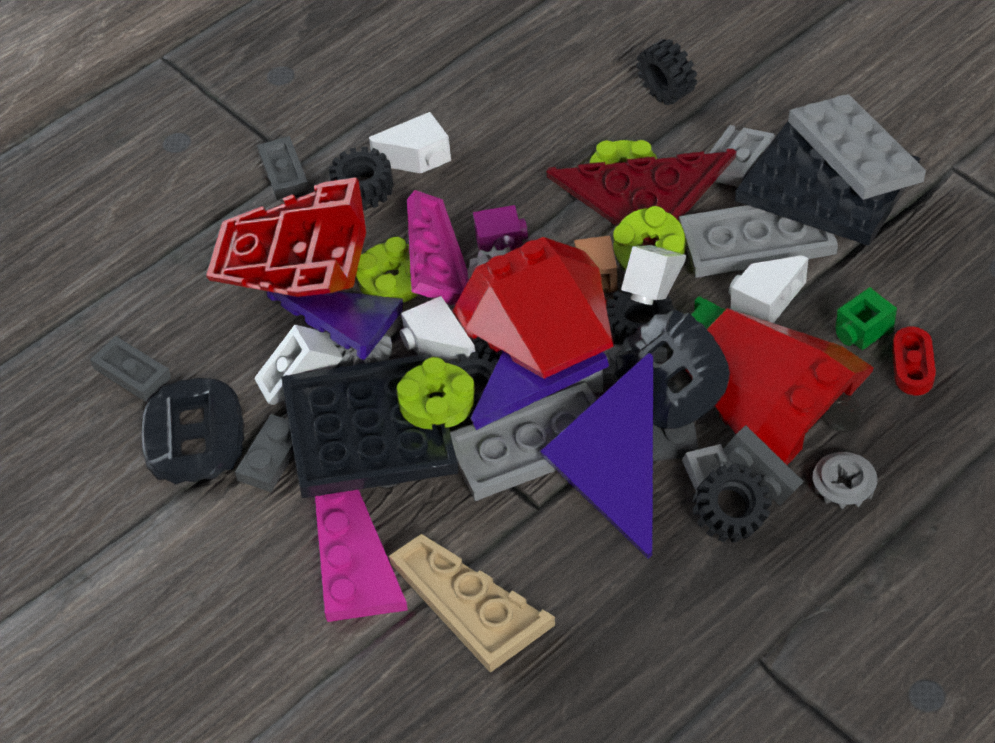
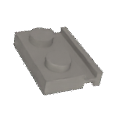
[709,125,775,187]

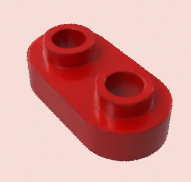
[892,326,936,395]

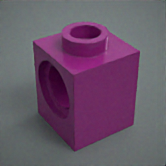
[473,205,528,252]

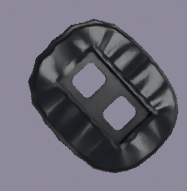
[614,310,730,429]
[142,378,245,485]

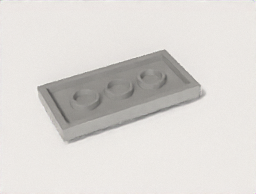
[788,94,926,200]
[679,205,838,278]
[450,383,596,501]

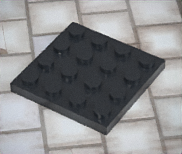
[735,121,921,246]
[281,354,458,498]

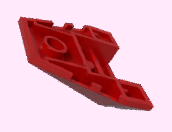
[206,178,366,297]
[452,237,614,379]
[685,308,874,466]

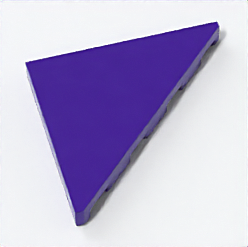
[267,291,403,360]
[471,351,609,430]
[541,353,653,559]

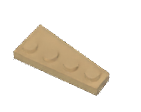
[389,534,555,673]

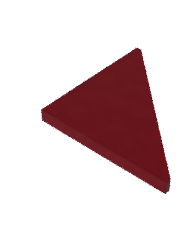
[546,148,737,246]

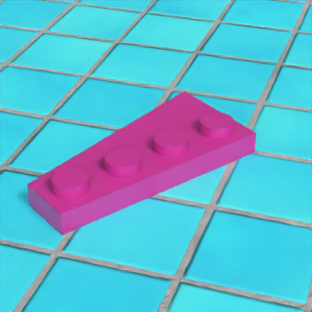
[407,190,469,305]
[315,490,408,622]

